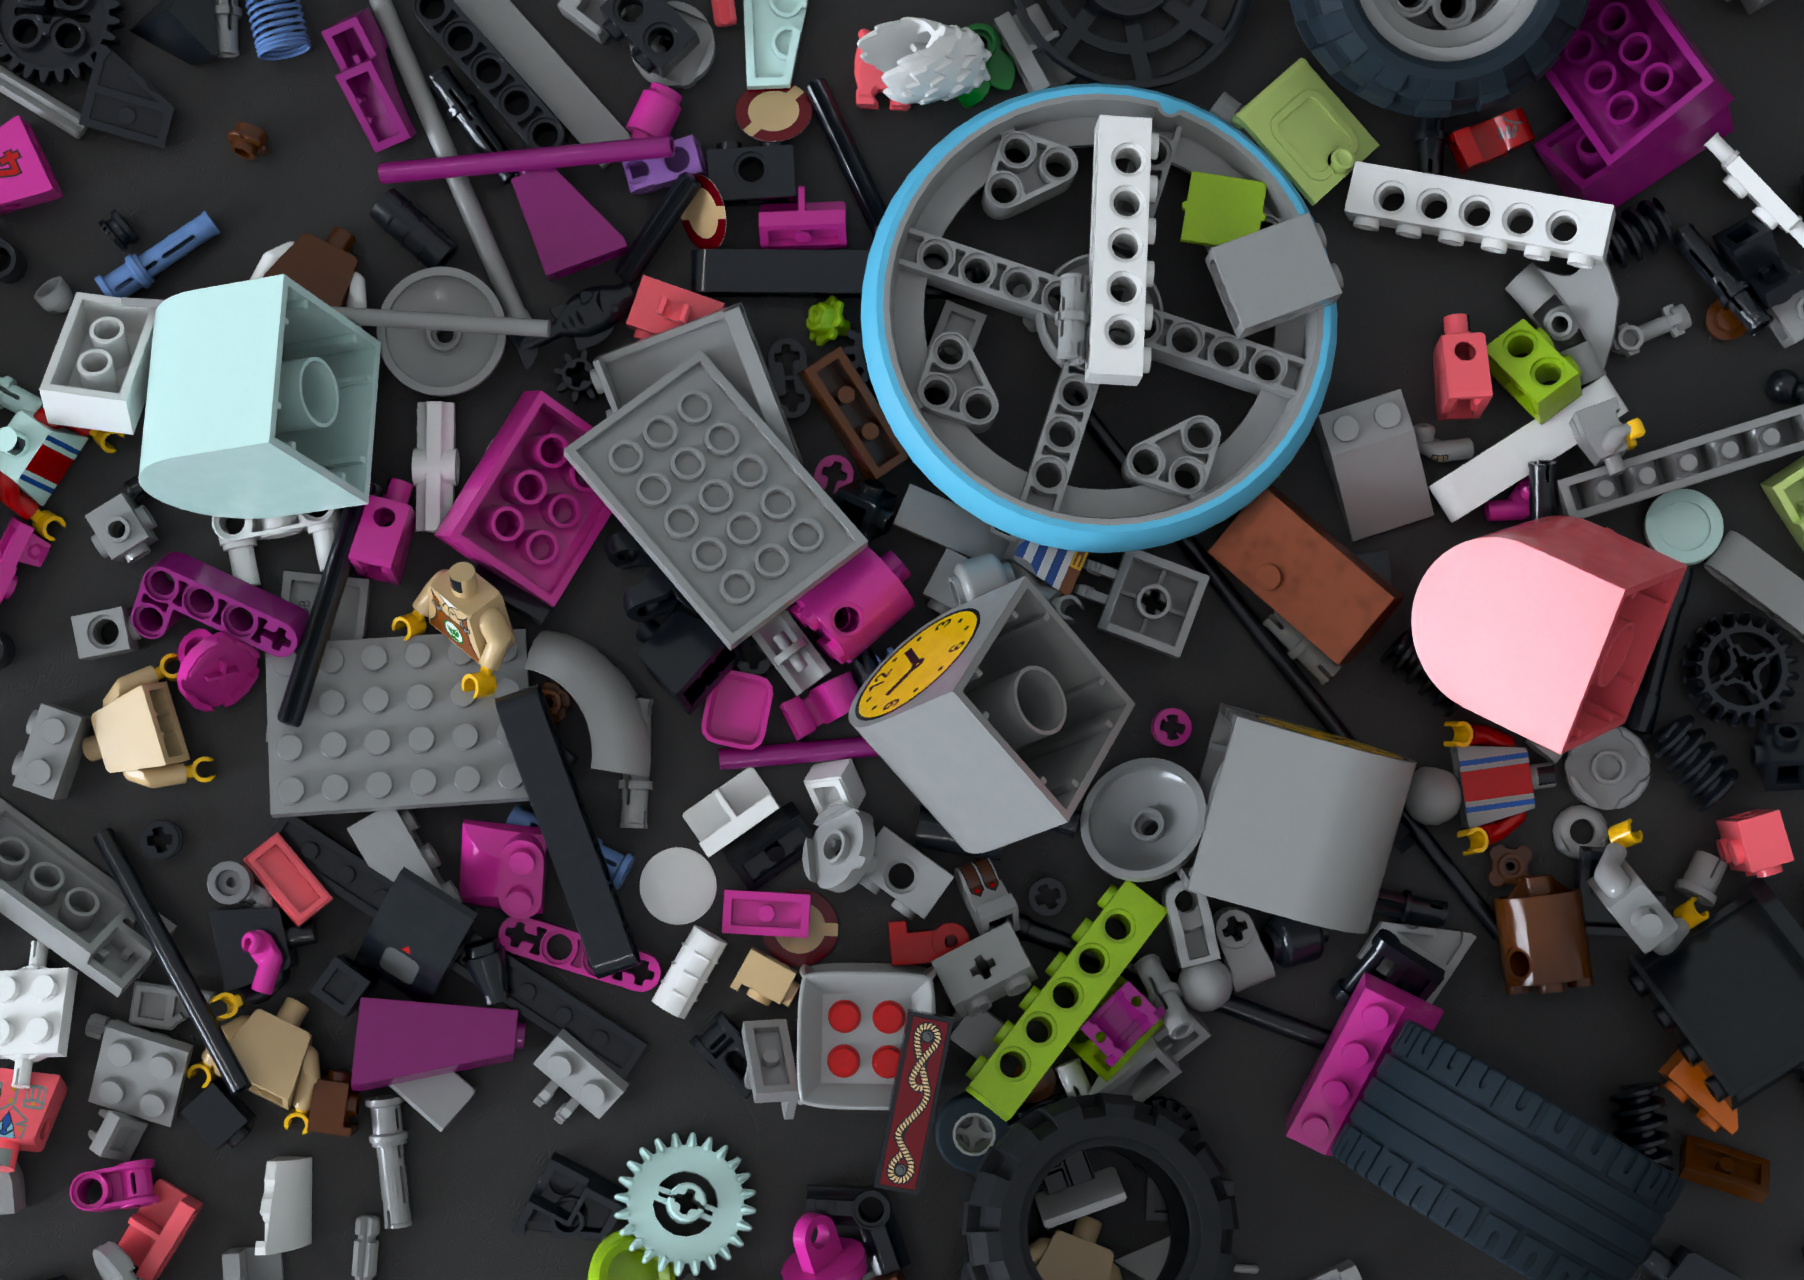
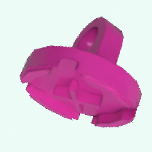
[177,628,260,712]
[781,1212,868,1280]

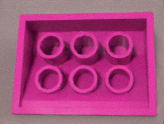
[434,390,612,607]

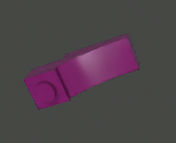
[321,7,417,153]

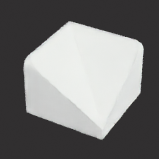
[803,758,866,815]

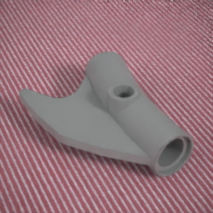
[1505,261,1620,385]

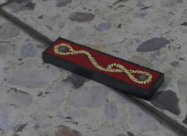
[873,1009,954,1195]

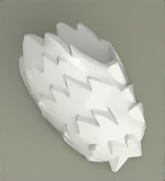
[857,17,992,105]

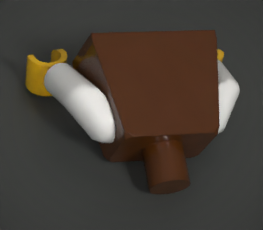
[250,227,367,328]

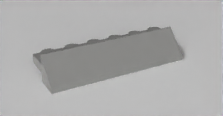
[0,798,177,998]

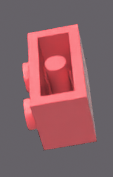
[1716,808,1795,878]

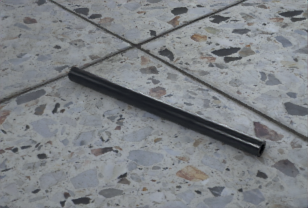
[93,828,252,1096]

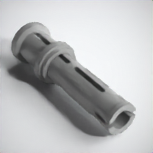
[365,1094,413,1229]

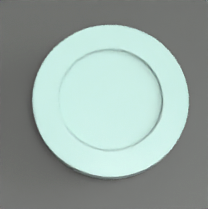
[1644,489,1724,566]

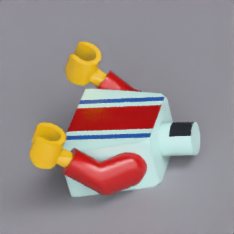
[0,407,124,541]

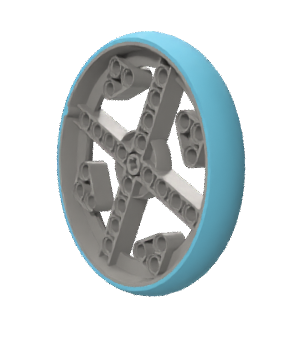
[861,83,1338,553]

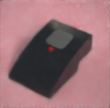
[354,867,478,1003]

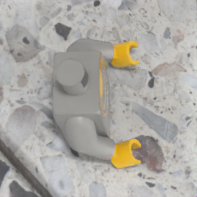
[1586,818,1709,955]

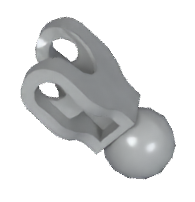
[1161,880,1233,1012]

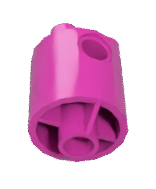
[789,546,916,664]

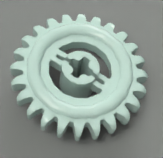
[614,1132,757,1277]

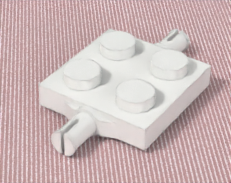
[1704,132,1804,248]
[0,940,78,1089]

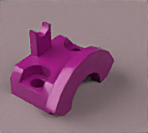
[1080,981,1166,1067]

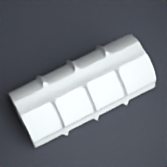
[651,925,728,1019]

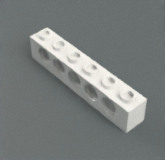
[1084,115,1159,386]
[1344,161,1616,269]

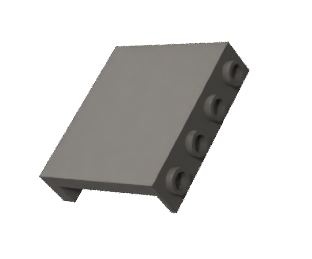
[590,302,804,466]

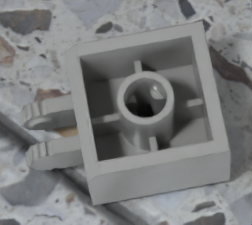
[1073,550,1210,659]

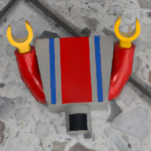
[1443,721,1556,856]

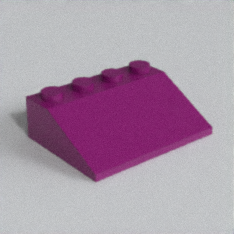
[1545,0,1735,169]

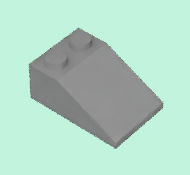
[1313,389,1434,542]

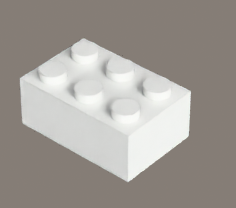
[39,292,157,435]

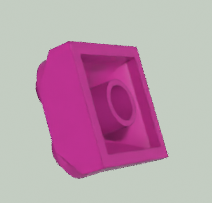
[459,819,549,919]

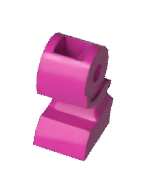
[779,671,859,741]

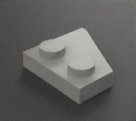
[1356,921,1477,1004]

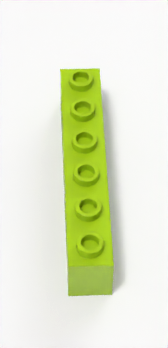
[965,881,1167,1122]

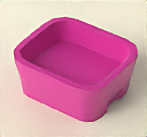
[701,670,773,750]

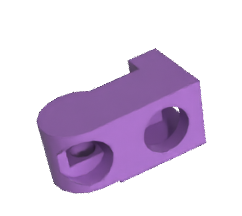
[622,134,709,195]

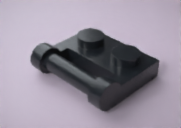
[1331,929,1445,1007]

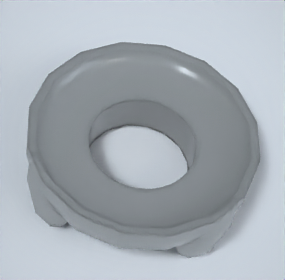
[1552,804,1608,860]

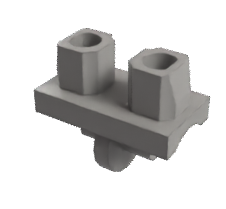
[752,609,832,696]

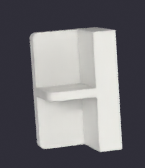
[683,768,781,858]

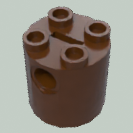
[1494,874,1594,994]

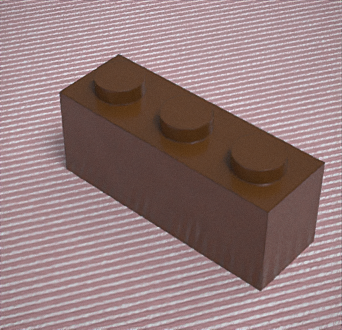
[797,346,909,480]

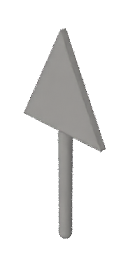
[1113,1236,1259,1280]

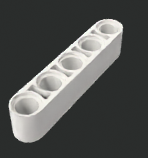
[1428,375,1629,523]

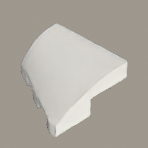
[255,1156,312,1255]

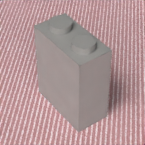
[1205,212,1344,340]

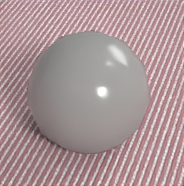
[1404,767,1462,825]

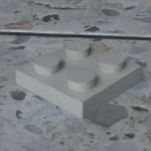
[88,1019,194,1127]

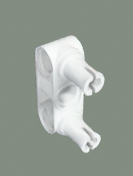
[212,508,343,586]

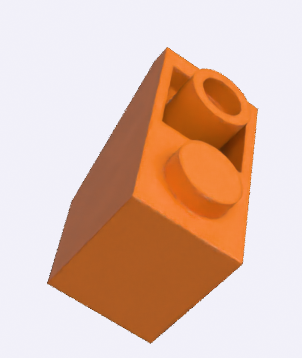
[1658,1049,1738,1135]

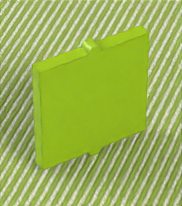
[1180,171,1267,247]

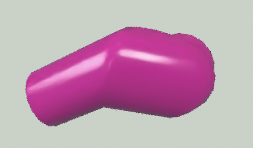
[1484,476,1529,522]
[241,930,283,995]

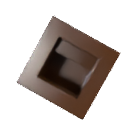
[307,1069,361,1137]

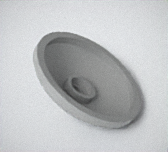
[376,267,507,397]
[1080,758,1207,882]

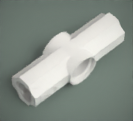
[412,401,460,533]

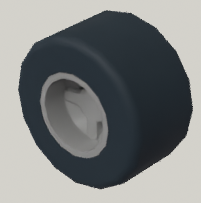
[935,1092,1012,1173]

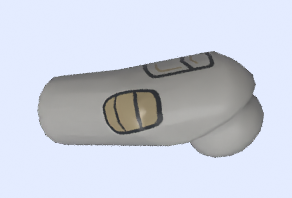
[1413,423,1474,463]

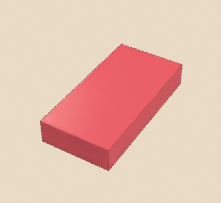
[243,832,333,928]

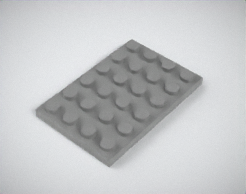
[564,350,868,651]
[265,629,530,818]

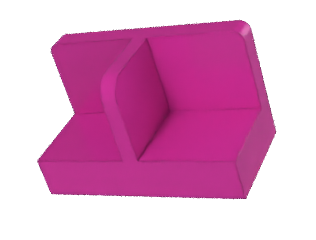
[759,186,847,250]

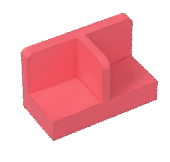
[118,1178,204,1280]

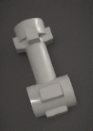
[1611,303,1692,358]

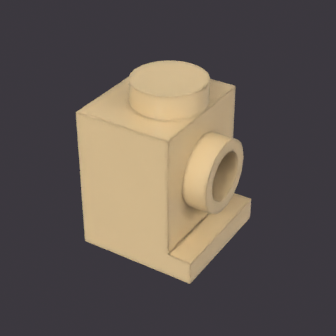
[730,947,801,1007]

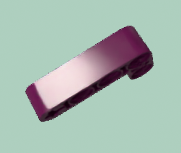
[131,551,309,657]

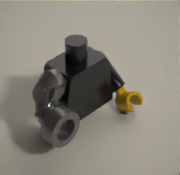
[207,860,318,1021]

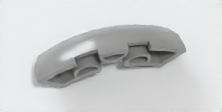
[525,629,651,777]

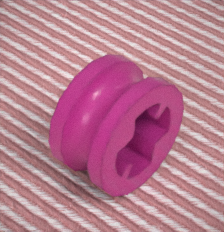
[1150,708,1192,747]

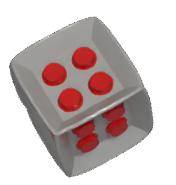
[797,963,936,1110]

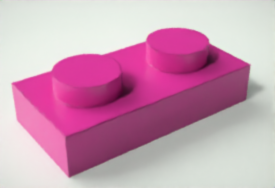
[722,889,811,938]

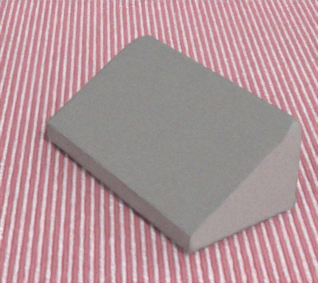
[389,1072,476,1132]

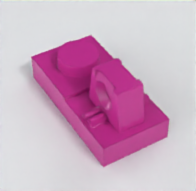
[0,516,51,604]

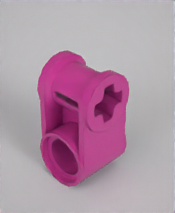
[69,1159,160,1212]

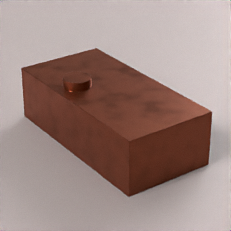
[1208,486,1405,665]

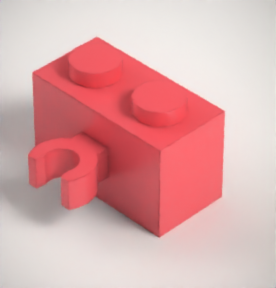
[626,275,726,340]

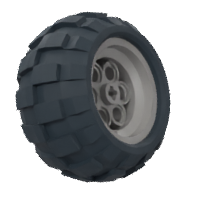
[1289,0,1590,118]

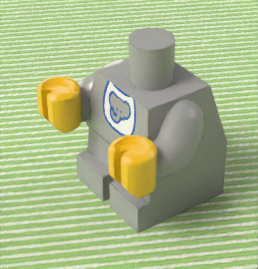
[1569,397,1646,477]

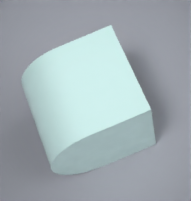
[138,274,381,519]

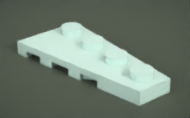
[743,0,809,90]

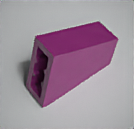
[511,168,629,282]

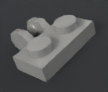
[533,1029,629,1125]

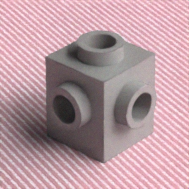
[85,493,158,564]

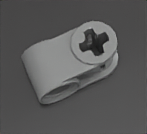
[1212,906,1276,993]

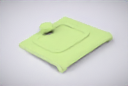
[1232,58,1380,206]

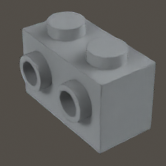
[11,703,92,800]

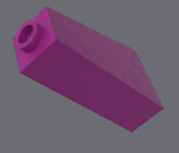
[351,997,526,1091]

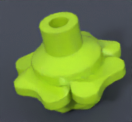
[806,295,851,347]

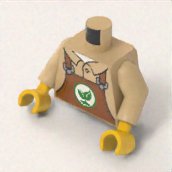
[392,562,516,699]

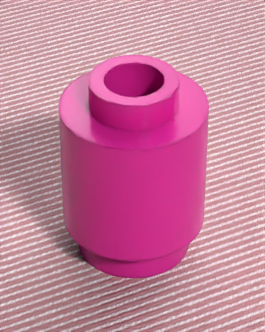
[626,82,682,139]

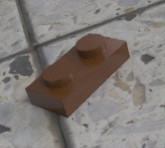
[1679,1134,1770,1204]

